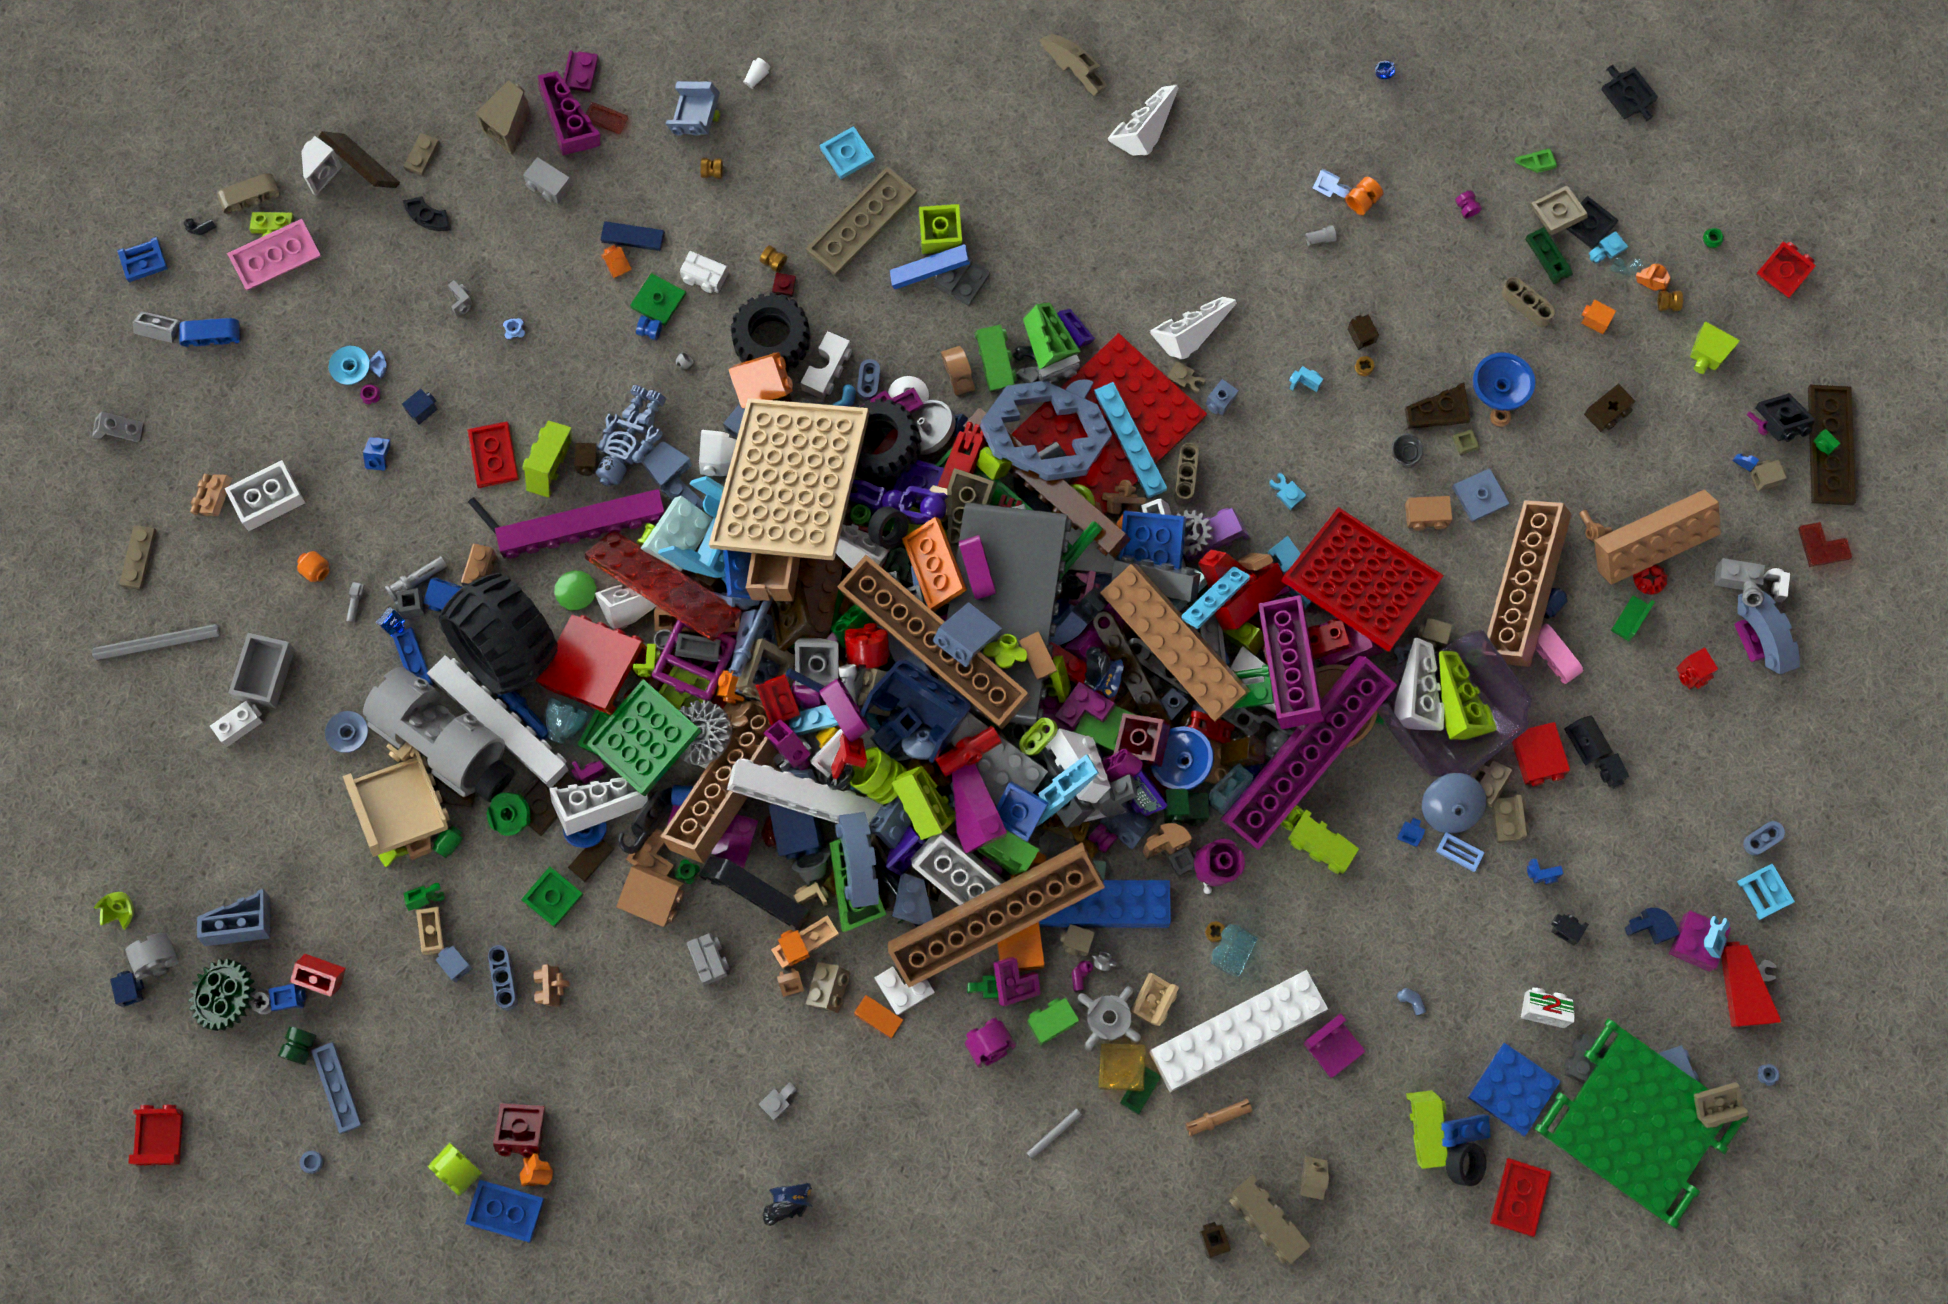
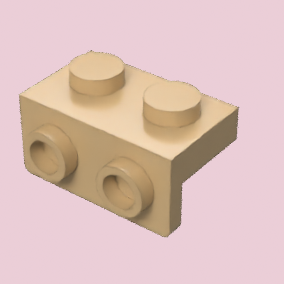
[1130,973,1179,1026]

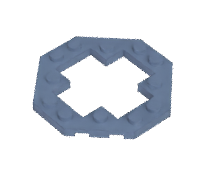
[980,381,1112,481]

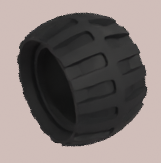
[438,573,558,695]

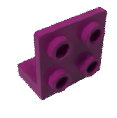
[1303,1013,1365,1078]

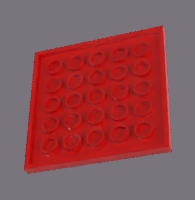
[1281,507,1444,652]

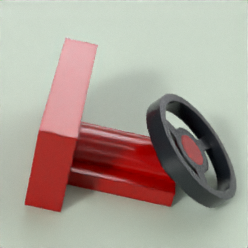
[827,733,867,790]

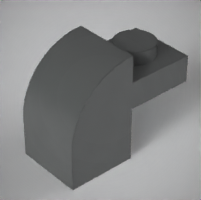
[1098,774,1138,818]

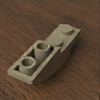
[1039,34,1108,96]

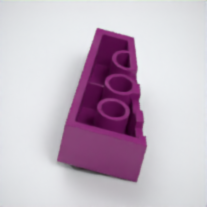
[538,71,601,156]

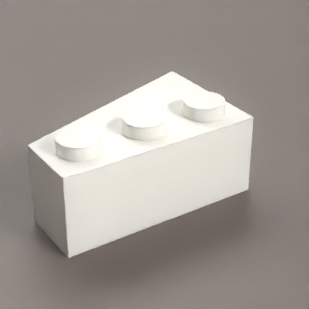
[1045,728,1111,803]

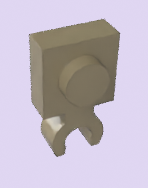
[1167,361,1205,394]

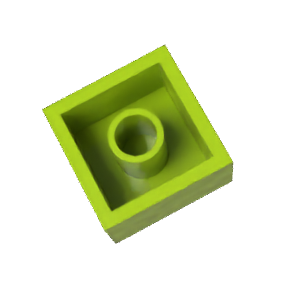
[919,204,962,254]

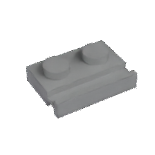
[1038,354,1080,385]

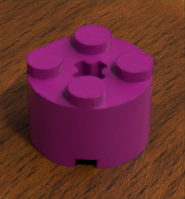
[1194,839,1245,886]
[964,1017,1016,1068]

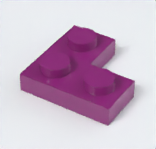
[1055,682,1115,730]
[994,957,1041,1006]

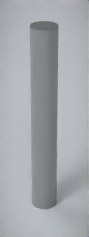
[1026,1109,1082,1159]

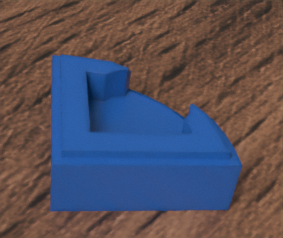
[1732,454,1759,472]

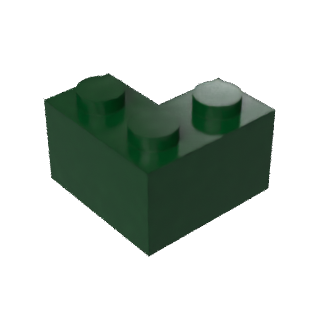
[1163,788,1209,826]

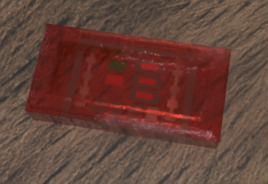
[586,102,628,135]

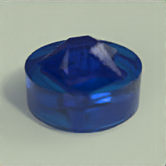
[1375,61,1395,80]

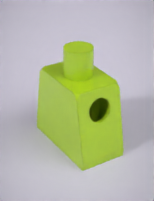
[1690,321,1740,374]

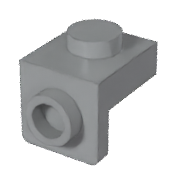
[448,280,473,317]

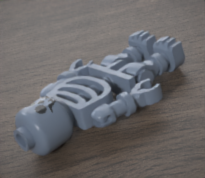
[596,385,666,487]

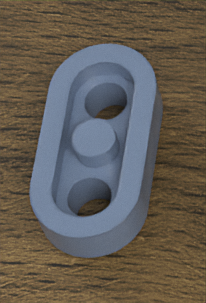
[857,359,880,400]
[1743,821,1785,855]

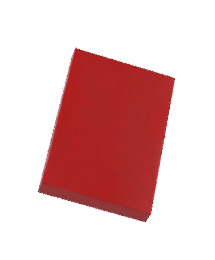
[467,421,519,488]
[1490,1158,1551,1237]

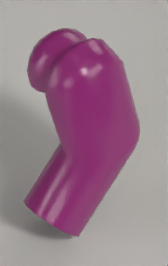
[1071,961,1093,992]

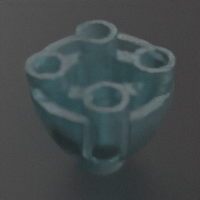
[545,697,590,744]

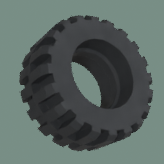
[731,293,811,372]
[855,398,922,483]

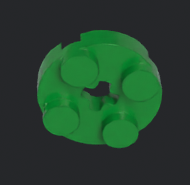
[486,792,530,836]

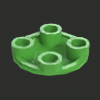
[554,570,596,611]

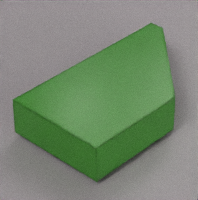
[1515,148,1557,173]

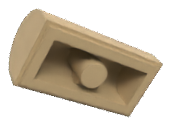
[416,907,444,955]

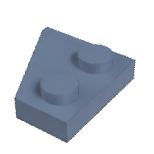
[893,873,933,925]

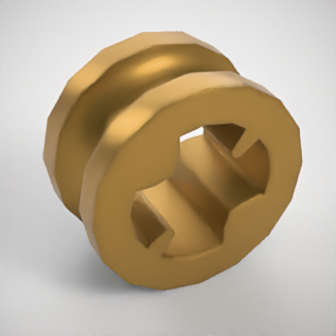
[1355,356,1374,376]
[1205,921,1225,942]

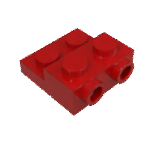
[1756,241,1816,299]

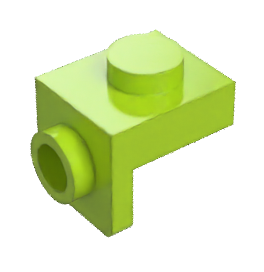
[633,644,661,677]

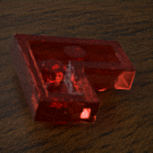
[1798,522,1852,567]

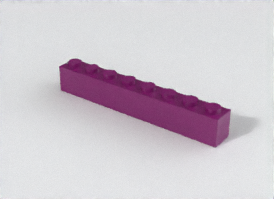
[495,489,665,559]

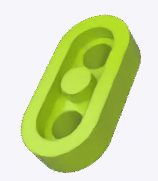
[1019,718,1058,756]

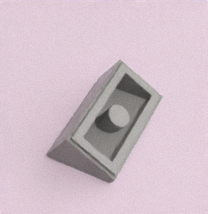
[133,311,180,343]

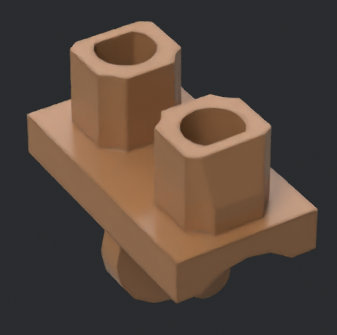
[1102,480,1146,514]
[534,964,570,1007]

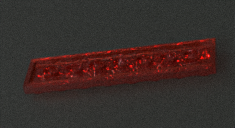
[585,532,741,642]

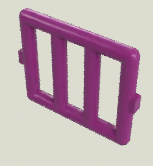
[652,616,737,701]

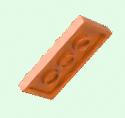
[902,517,967,612]

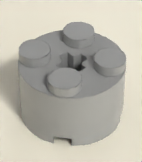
[125,933,179,980]

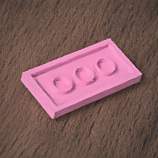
[227,219,321,291]

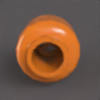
[297,551,330,582]

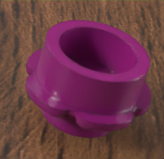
[360,385,381,404]

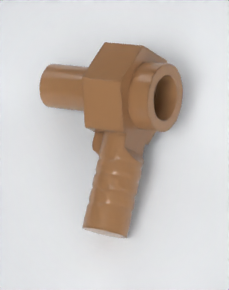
[1579,510,1612,542]

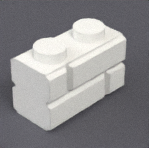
[680,251,728,293]

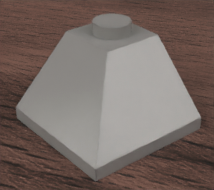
[795,638,839,686]

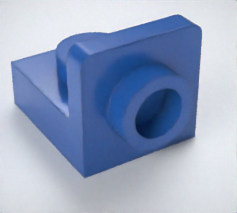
[269,984,306,1012]

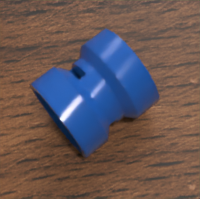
[636,315,662,341]

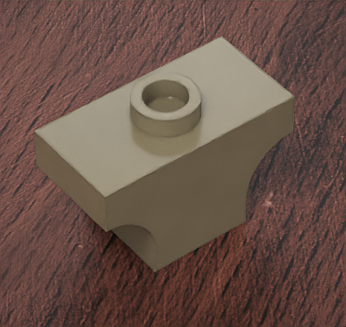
[1300,1156,1329,1200]

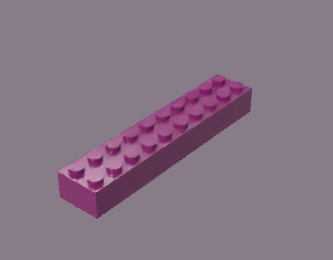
[1220,656,1397,850]

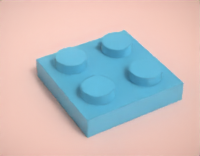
[820,126,875,179]

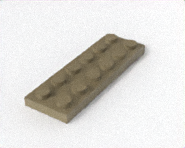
[806,167,917,277]

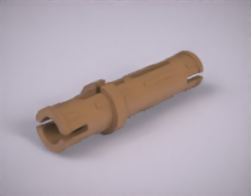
[1185,1099,1252,1137]

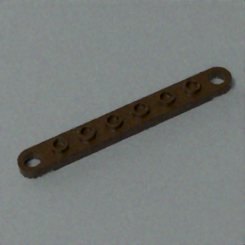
[1093,611,1186,762]

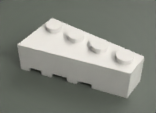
[549,777,648,836]

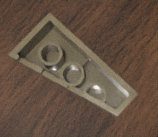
[1228,1174,1311,1265]

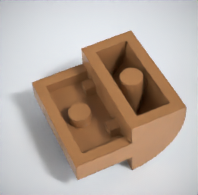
[1143,823,1192,859]

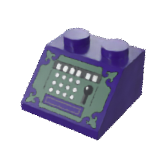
[1130,768,1168,816]

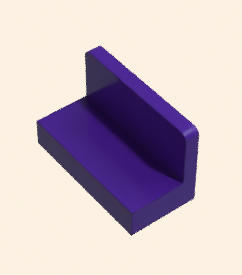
[1057,309,1095,349]

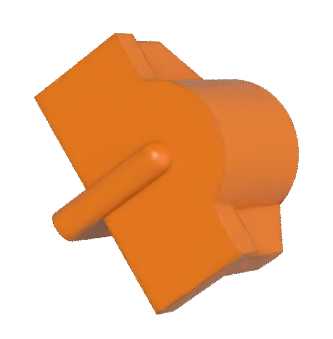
[1636,264,1671,291]
[519,1153,553,1186]

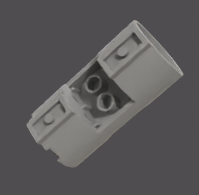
[363,667,505,797]

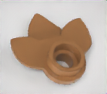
[723,700,754,728]

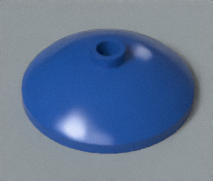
[1473,353,1535,411]
[1150,726,1214,790]

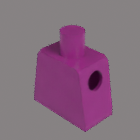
[764,719,810,770]

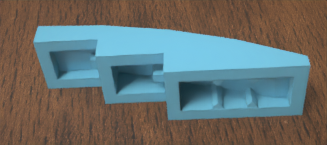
[1037,754,1099,826]

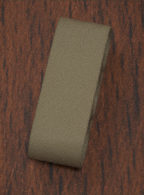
[217,173,279,215]
[1501,277,1555,327]
[1174,443,1199,505]

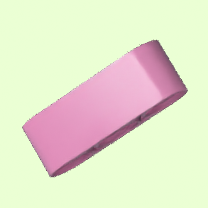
[1535,624,1583,684]

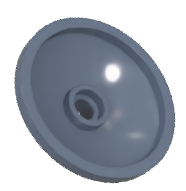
[1422,773,1486,834]

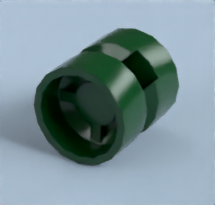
[278,1026,317,1065]

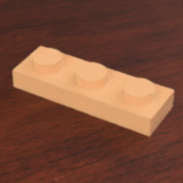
[771,915,839,969]

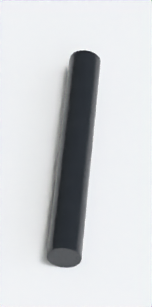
[468,497,500,534]

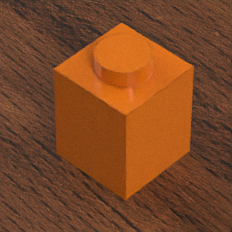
[1581,299,1616,334]
[778,930,810,967]

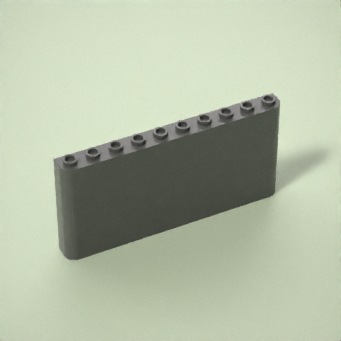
[938,502,1072,726]

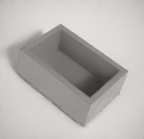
[228,633,295,709]

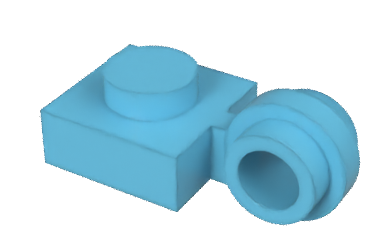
[1589,231,1628,264]

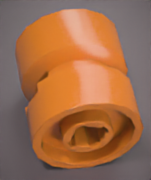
[1345,177,1383,215]

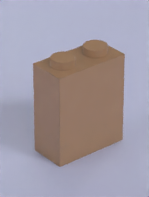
[616,864,685,927]

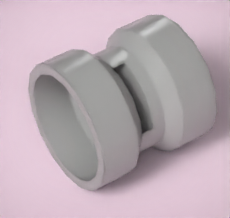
[654,629,677,653]

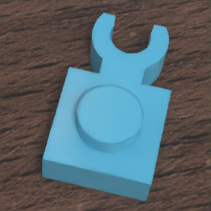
[1269,473,1306,510]

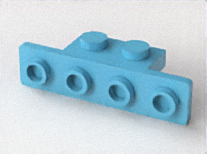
[1181,567,1250,629]

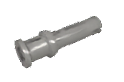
[385,556,447,603]

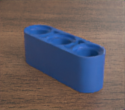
[179,318,240,347]

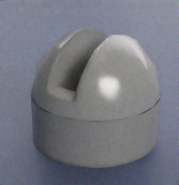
[676,352,694,370]

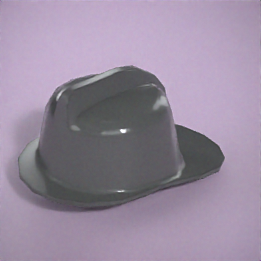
[792,841,831,885]

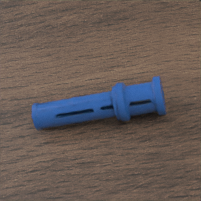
[497,691,552,741]

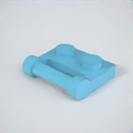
[1737,864,1795,920]

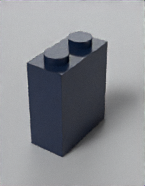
[769,804,826,860]

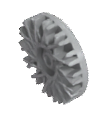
[679,700,732,765]

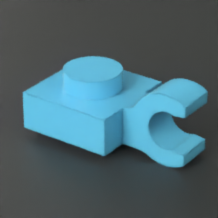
[1704,916,1730,958]

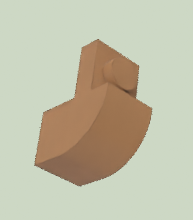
[941,346,975,396]

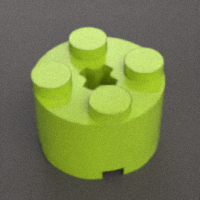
[428,1143,482,1197]

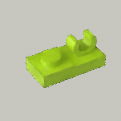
[1046,656,1072,703]

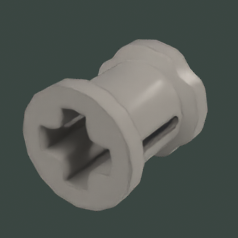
[249,992,271,1015]

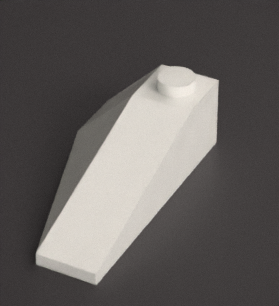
[1108,85,1178,156]
[1150,297,1237,359]
[595,572,688,630]

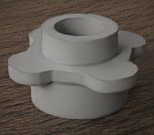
[1092,952,1117,971]

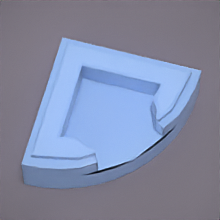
[369,350,387,379]

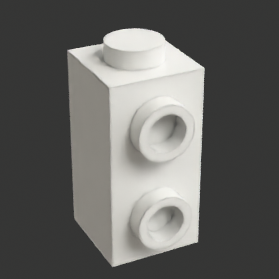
[210,701,262,747]

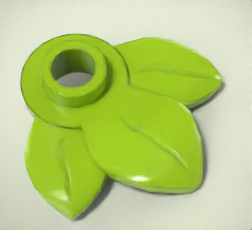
[983,634,1027,668]

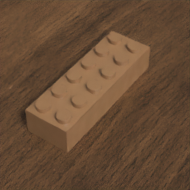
[1594,489,1721,585]

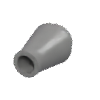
[1742,581,1764,607]

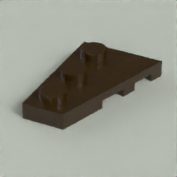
[1405,382,1471,429]

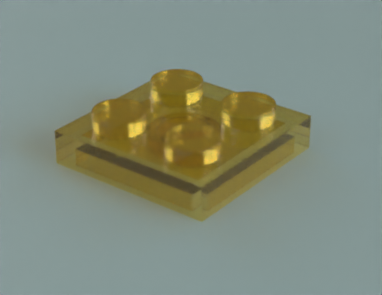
[1098,1044,1146,1091]

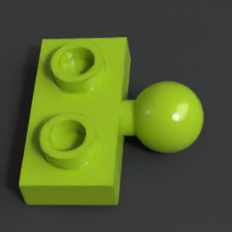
[249,212,294,237]

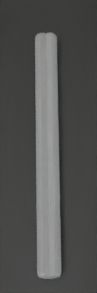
[92,624,220,660]

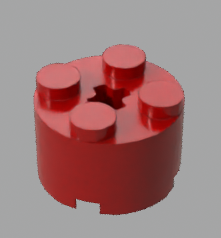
[845,623,890,668]

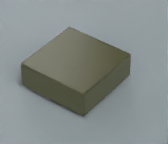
[1452,429,1480,455]

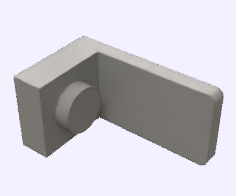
[92,412,143,442]

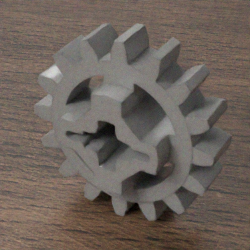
[1177,510,1214,556]

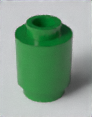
[432,825,463,858]

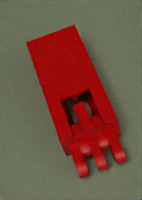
[937,421,986,489]

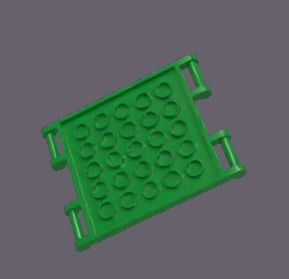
[1534,1019,1749,1229]

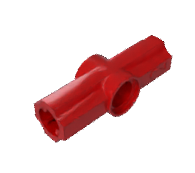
[935,726,1002,776]

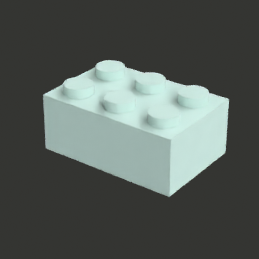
[640,496,713,573]

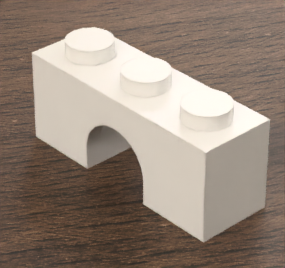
[801,331,852,400]

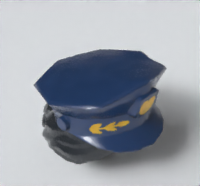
[1084,646,1124,699]
[762,1183,812,1226]

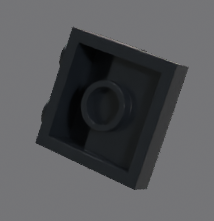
[1755,393,1815,442]

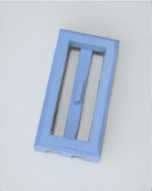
[1436,832,1485,872]

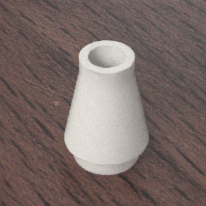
[743,58,771,89]

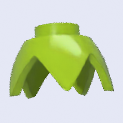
[93,892,134,930]

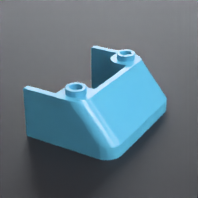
[658,476,726,578]

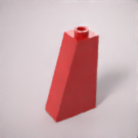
[1721,941,1781,1027]

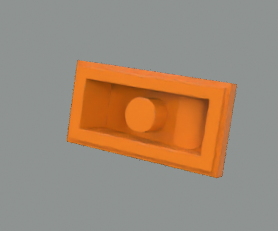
[854,995,903,1039]

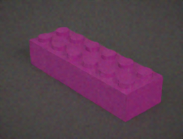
[1258,595,1324,729]

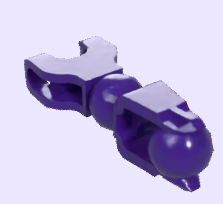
[848,479,948,525]

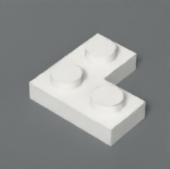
[875,967,935,1016]

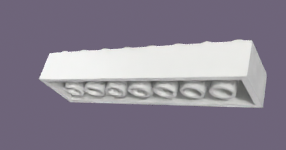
[1149,970,1328,1092]

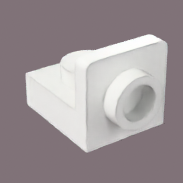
[1764,568,1790,603]

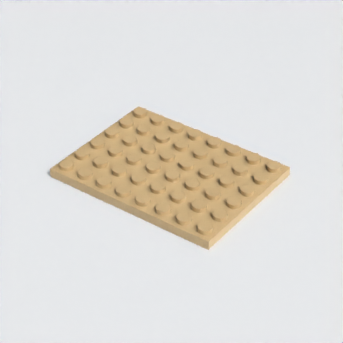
[709,398,870,560]

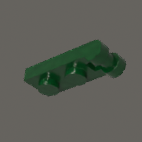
[1525,227,1573,284]

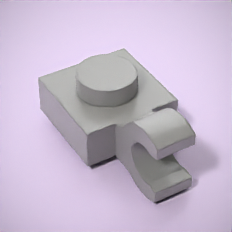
[759,1082,797,1121]

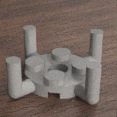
[1077,986,1141,1051]

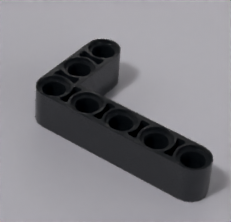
[699,857,811,931]

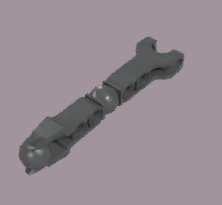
[1129,638,1294,759]

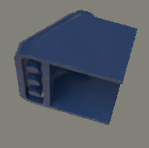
[860,660,971,763]

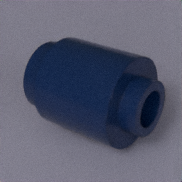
[1544,588,1568,619]

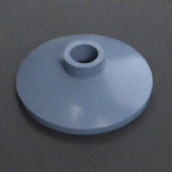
[325,711,368,753]
[902,727,936,759]

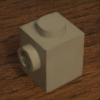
[1750,459,1787,492]
[1417,618,1452,650]
[1060,924,1095,956]

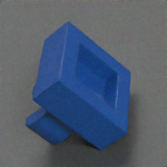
[1397,818,1425,847]

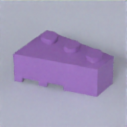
[1184,508,1250,561]

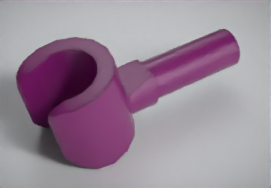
[1746,411,1768,436]

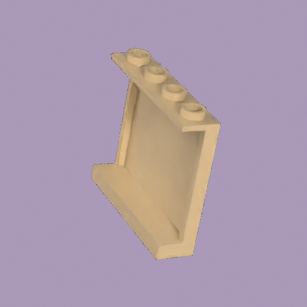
[343,750,450,857]

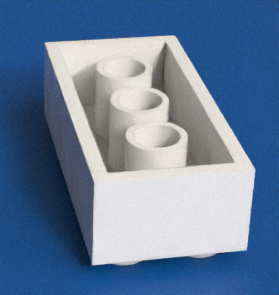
[911,830,1005,905]

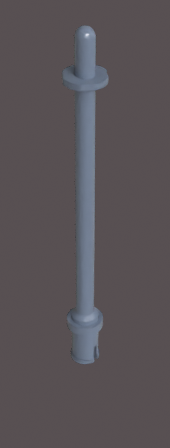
[729,597,774,677]

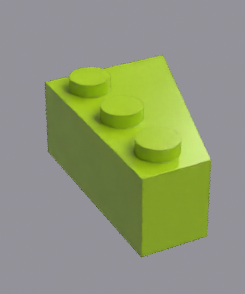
[522,420,572,498]
[891,766,956,840]
[1288,809,1359,874]
[1406,1090,1450,1169]

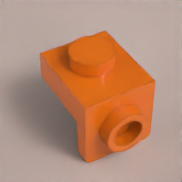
[601,245,632,278]
[716,671,745,704]

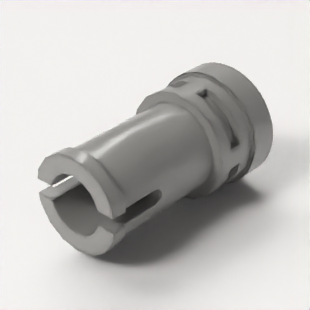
[1305,225,1337,246]

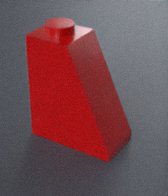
[1198,550,1251,589]

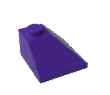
[885,825,926,876]

